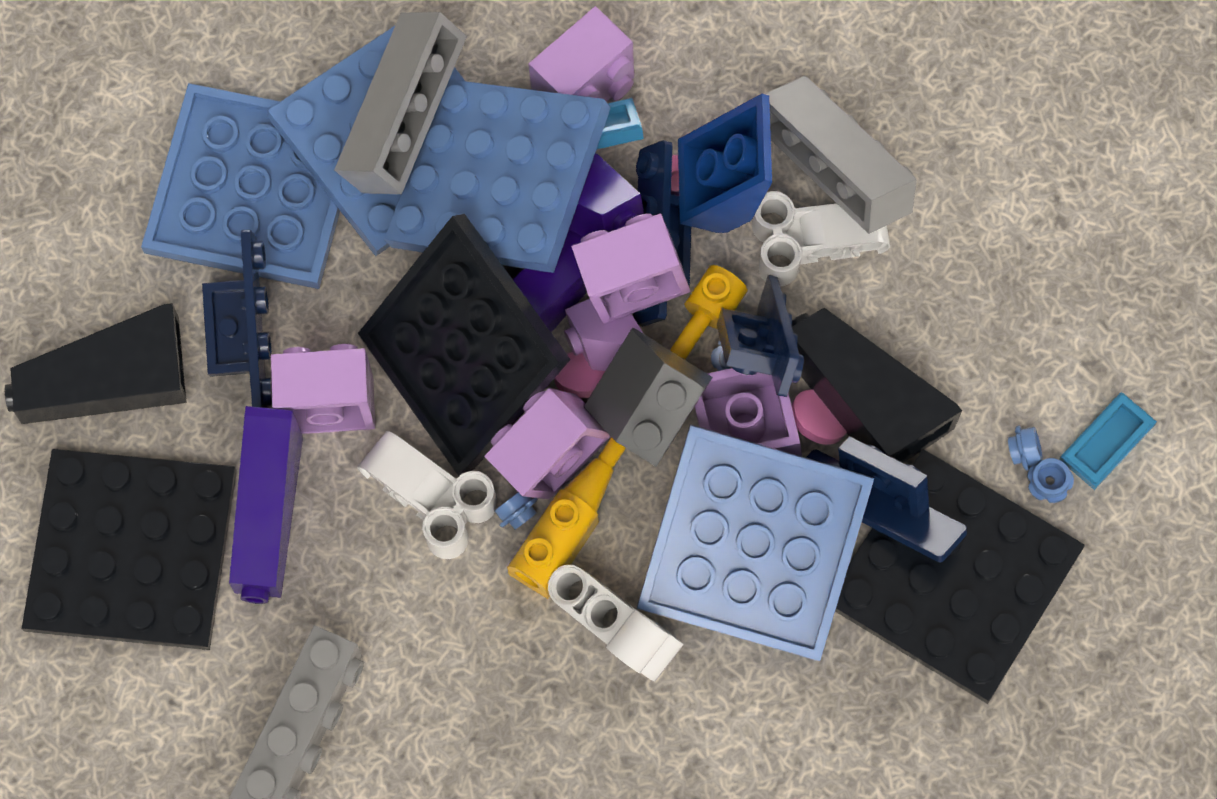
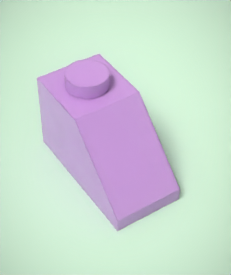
[564,299,643,371]

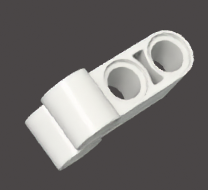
[752,191,890,286]
[357,431,497,559]
[548,565,684,682]

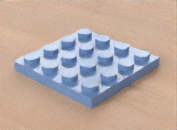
[267,26,465,256]
[384,79,611,273]
[141,83,340,289]
[637,424,874,661]

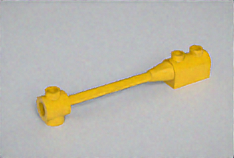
[507,265,748,599]

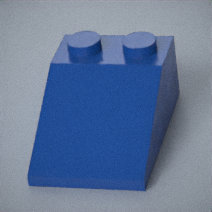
[678,93,772,233]

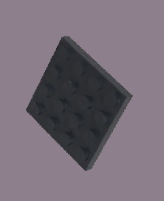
[358,214,571,476]
[21,449,237,650]
[835,449,1085,704]

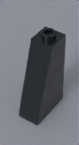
[4,303,187,424]
[791,308,962,463]

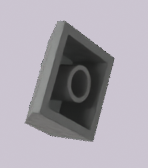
[584,328,713,467]

